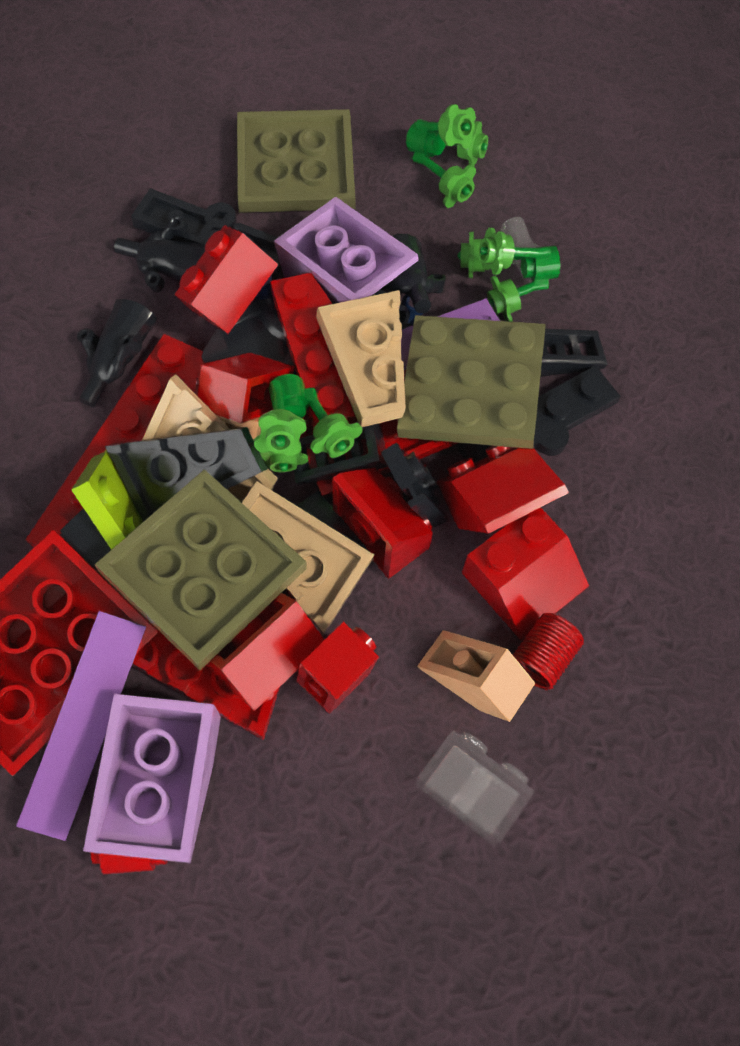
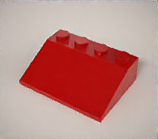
[0,530,158,776]

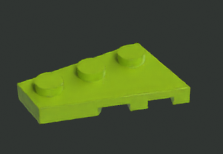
[71,450,143,550]

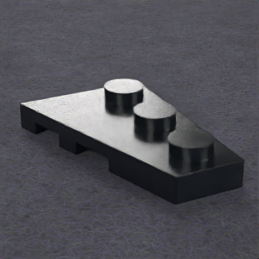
[105,427,267,522]

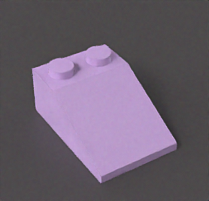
[274,197,418,303]
[83,694,221,863]

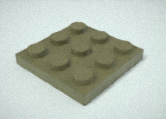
[237,109,355,213]
[397,315,546,449]
[95,469,307,670]

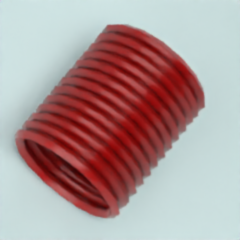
[512,613,584,690]

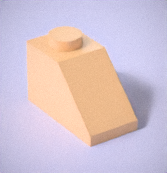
[417,630,535,722]

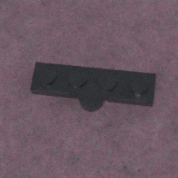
[131,188,282,281]
[457,365,621,463]

